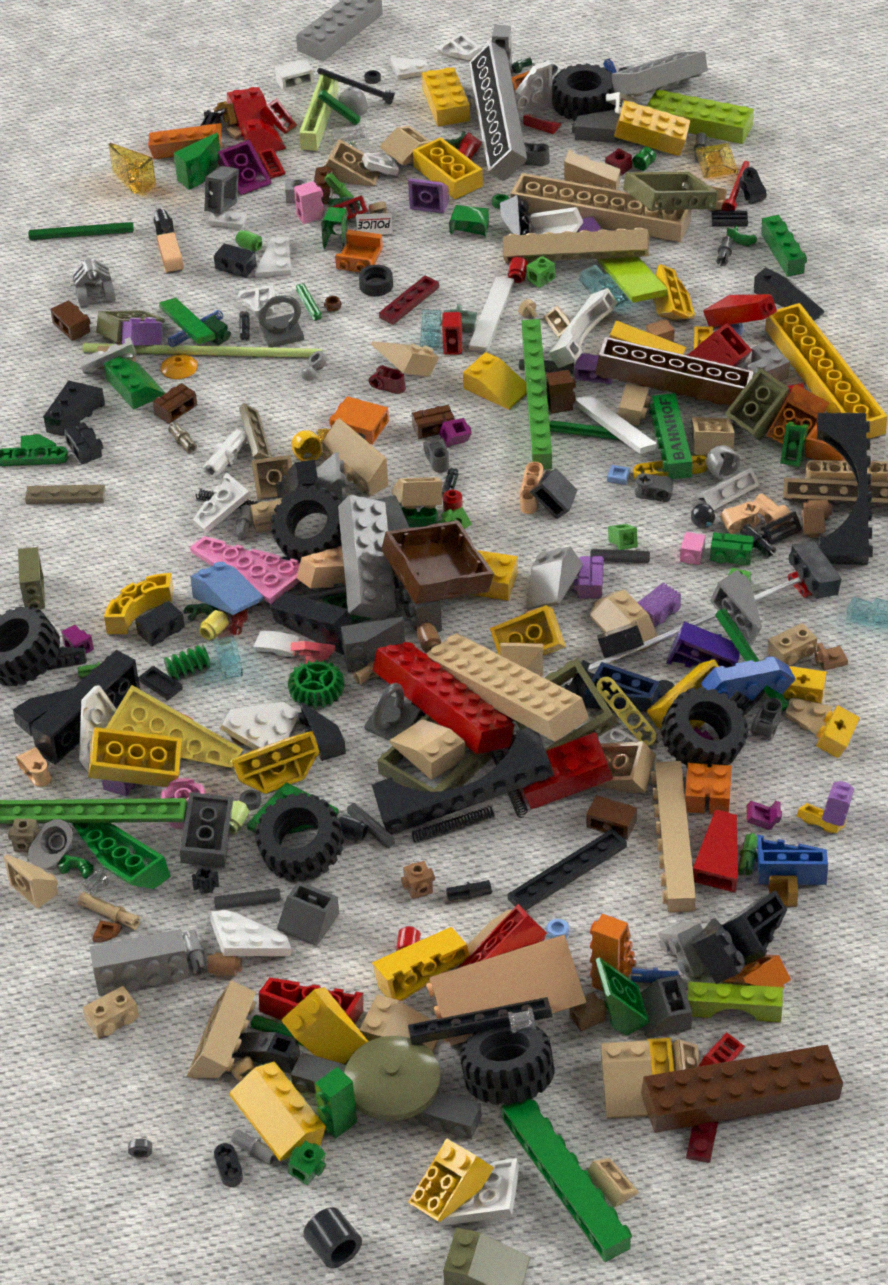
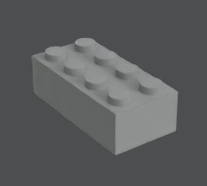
[90,929,190,996]

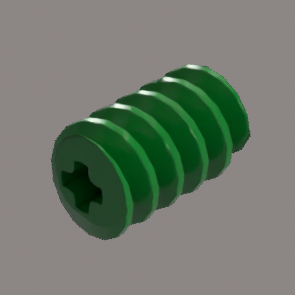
[164,644,210,681]

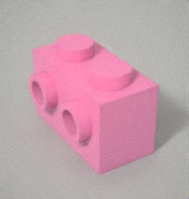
[294,181,324,224]

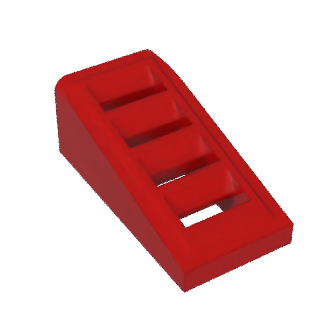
[261,98,297,134]
[257,148,286,179]
[332,195,369,221]
[698,1032,746,1067]

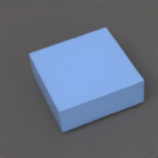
[607,465,631,485]

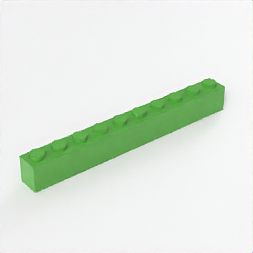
[521,319,552,469]

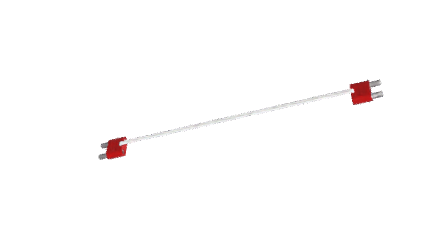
[498,571,813,722]

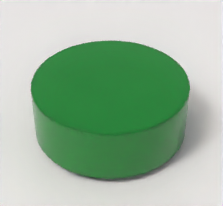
[492,194,509,209]

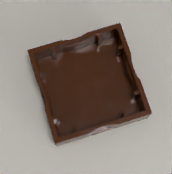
[381,520,494,604]

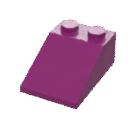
[217,140,272,196]

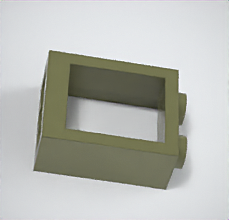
[18,547,45,609]

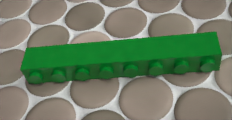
[501,1098,632,1262]

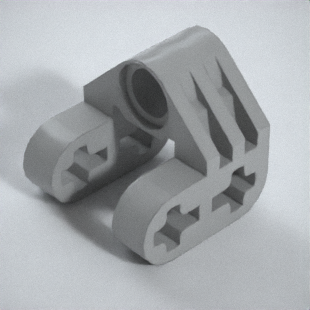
[72,259,116,307]

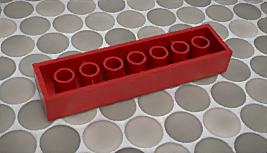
[372,642,515,754]

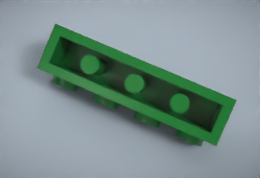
[761,215,807,277]

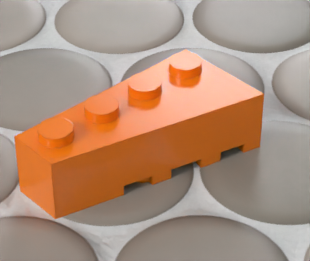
[590,913,637,991]

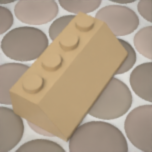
[322,418,388,497]
[187,980,256,1078]

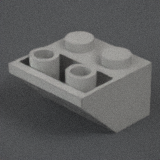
[317,452,347,502]

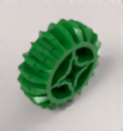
[288,659,345,710]

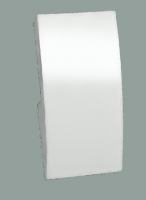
[253,631,302,657]

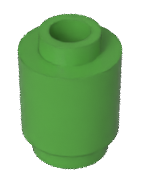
[235,230,263,252]

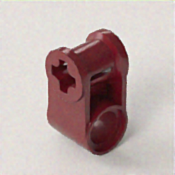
[368,365,406,394]

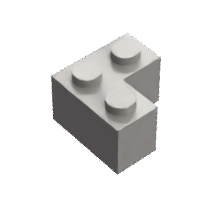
[747,341,790,382]
[658,921,707,977]

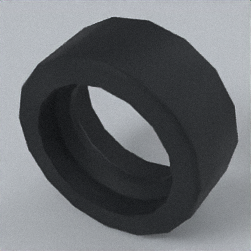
[359,264,393,297]

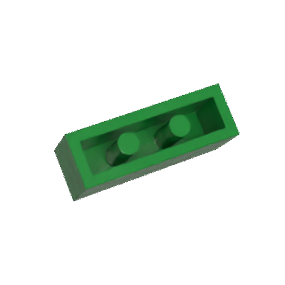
[315,1067,357,1139]

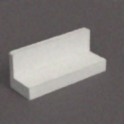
[529,207,583,234]
[695,467,760,510]

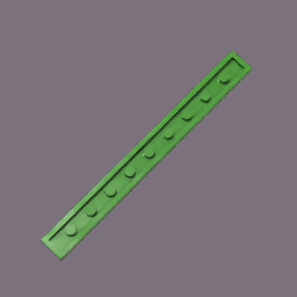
[0,798,188,824]

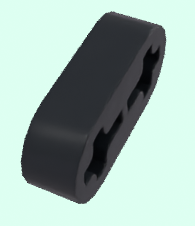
[214,1143,243,1187]

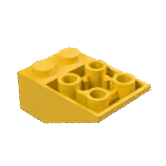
[408,1138,494,1222]

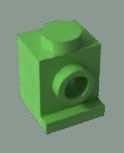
[608,523,638,550]

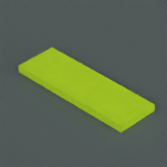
[597,257,668,303]

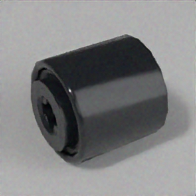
[303,1207,362,1269]

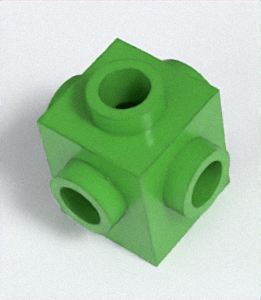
[527,256,555,288]
[436,507,472,529]

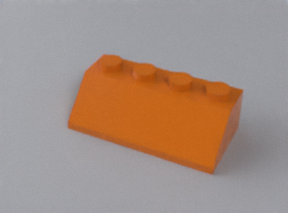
[148,123,222,159]

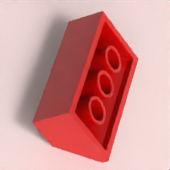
[456,904,547,969]

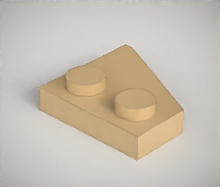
[785,697,833,739]

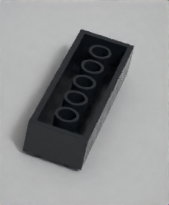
[31,649,140,765]

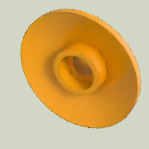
[160,354,198,379]

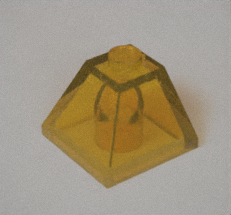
[695,143,738,178]

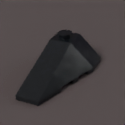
[754,267,824,321]

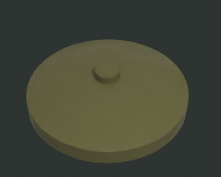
[344,1036,441,1121]

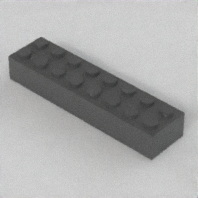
[376,495,442,632]

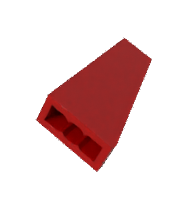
[703,294,777,327]
[693,809,738,893]

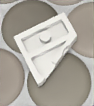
[436,33,481,60]
[390,57,430,80]
[362,152,399,176]
[239,285,275,317]

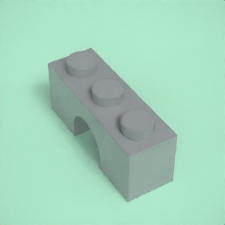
[492,25,512,74]

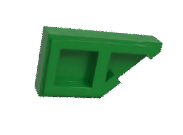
[20,434,56,448]

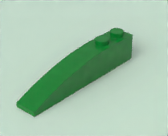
[71,823,171,889]

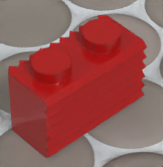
[442,312,462,355]

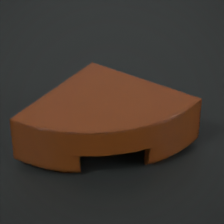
[92,920,122,942]

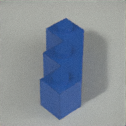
[701,656,796,700]

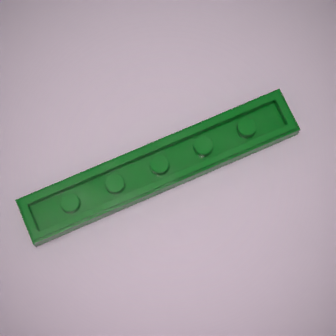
[159,297,215,345]

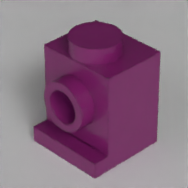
[439,418,472,448]
[61,624,94,658]

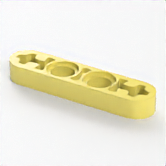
[597,677,657,746]

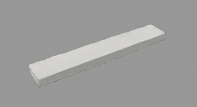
[469,276,514,352]
[575,395,656,454]

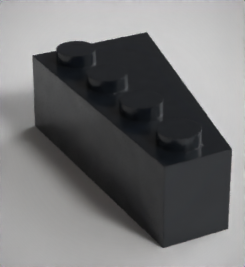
[270,592,353,655]

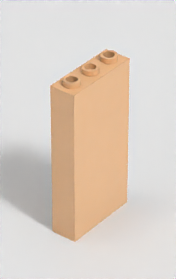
[426,934,586,1046]

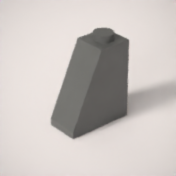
[572,110,620,143]

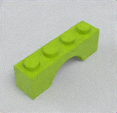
[688,981,783,1023]

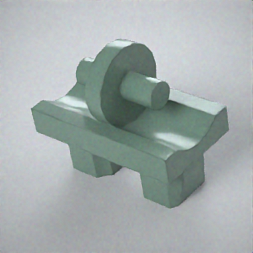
[441,304,477,333]

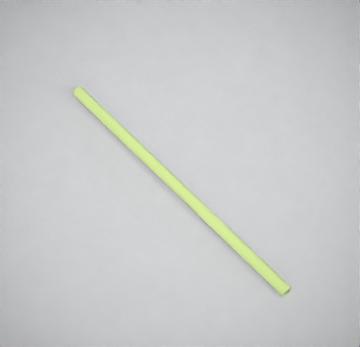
[83,343,323,358]

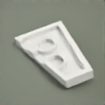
[255,237,292,278]
[193,473,251,534]

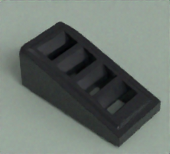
[46,647,87,670]

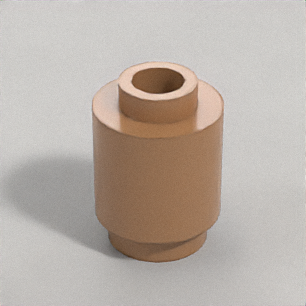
[803,500,832,520]
[416,623,442,653]
[208,953,242,976]

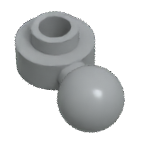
[301,351,327,381]

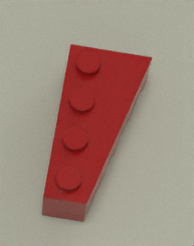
[259,977,364,1024]

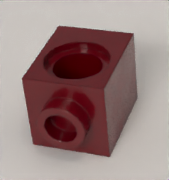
[605,148,632,176]

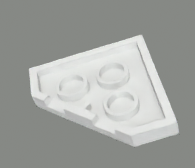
[514,61,552,118]
[79,686,117,772]
[219,702,300,750]
[210,910,292,956]
[439,1158,519,1226]

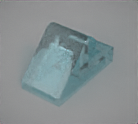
[420,309,442,348]

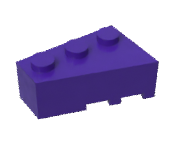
[666,621,740,668]

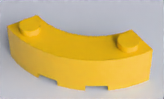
[104,573,174,634]

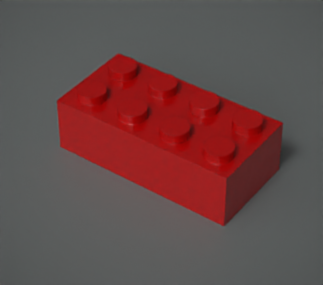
[523,732,613,809]

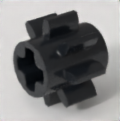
[192,867,220,895]

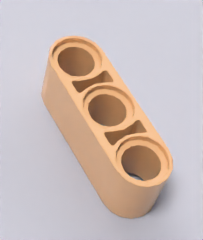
[156,232,184,273]
[520,462,543,514]

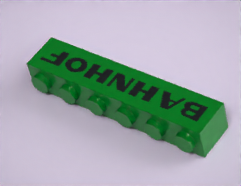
[649,393,692,479]

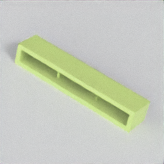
[299,75,339,151]

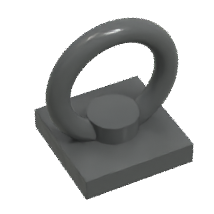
[258,295,304,348]
[364,683,423,740]

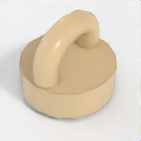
[369,201,388,214]
[518,299,537,318]
[230,1056,255,1082]

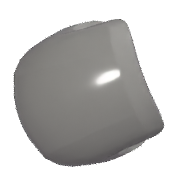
[338,87,368,116]
[706,445,740,480]

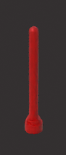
[721,161,750,211]

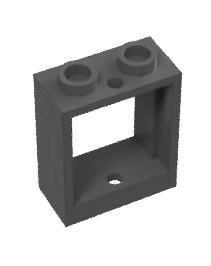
[204,166,239,214]

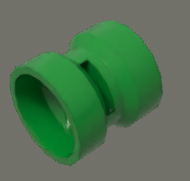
[632,147,656,171]

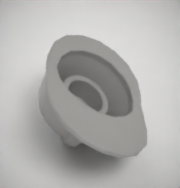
[28,819,73,869]

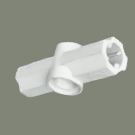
[203,429,247,478]

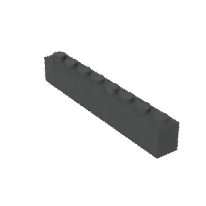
[291,1052,482,1140]

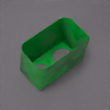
[449,205,489,238]
[321,207,348,251]

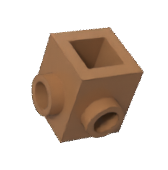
[401,861,435,899]

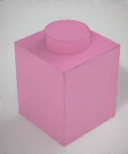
[680,532,706,565]

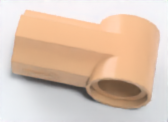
[753,494,791,529]

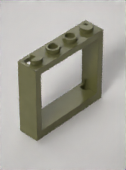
[623,172,718,210]
[515,658,619,750]
[377,714,493,792]

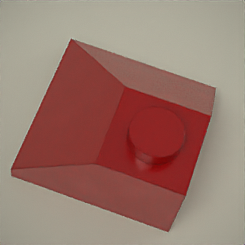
[242,119,286,153]

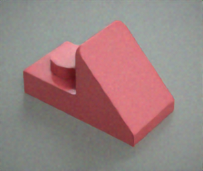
[290,641,335,664]

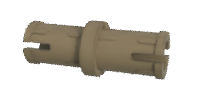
[168,422,197,454]

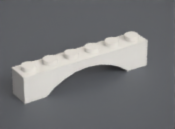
[549,288,618,368]

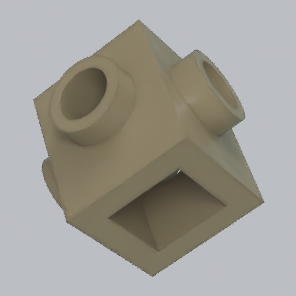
[8,818,41,852]

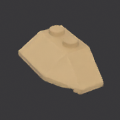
[590,590,660,651]

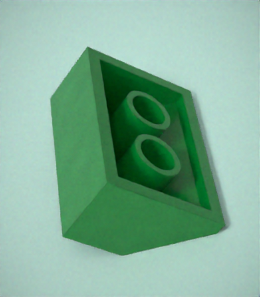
[104,356,165,410]

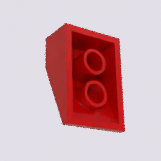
[227,87,275,137]

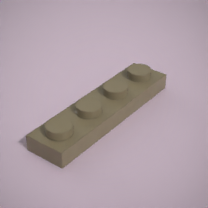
[239,403,272,460]
[25,484,106,504]

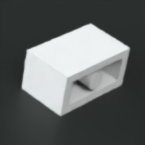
[275,59,314,91]

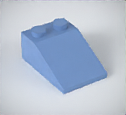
[190,562,264,615]

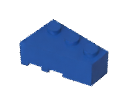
[756,834,828,885]

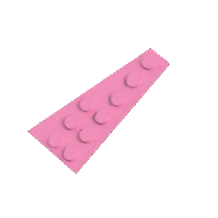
[190,536,301,604]

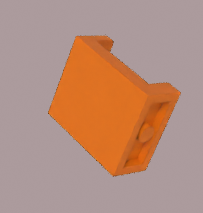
[335,229,383,273]
[329,396,389,445]

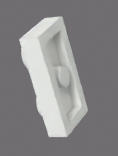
[208,211,247,229]

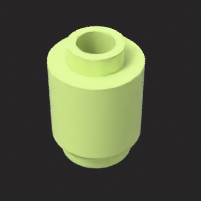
[230,801,249,834]

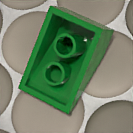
[174,133,220,190]
[596,957,650,1036]

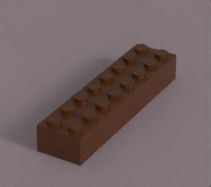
[595,337,754,406]
[641,1044,843,1133]

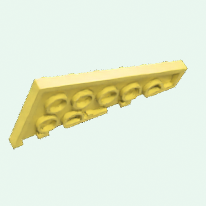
[106,685,243,768]

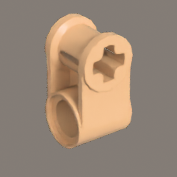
[720,501,760,534]
[16,747,51,787]

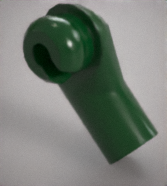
[512,57,532,73]

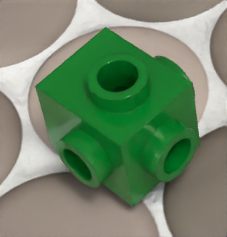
[288,1140,326,1186]

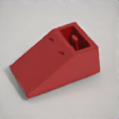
[687,322,752,367]

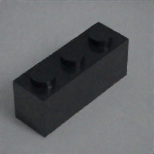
[788,541,842,599]

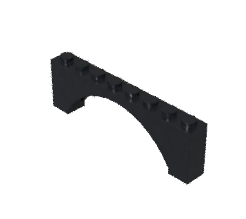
[817,413,873,565]
[371,727,555,835]

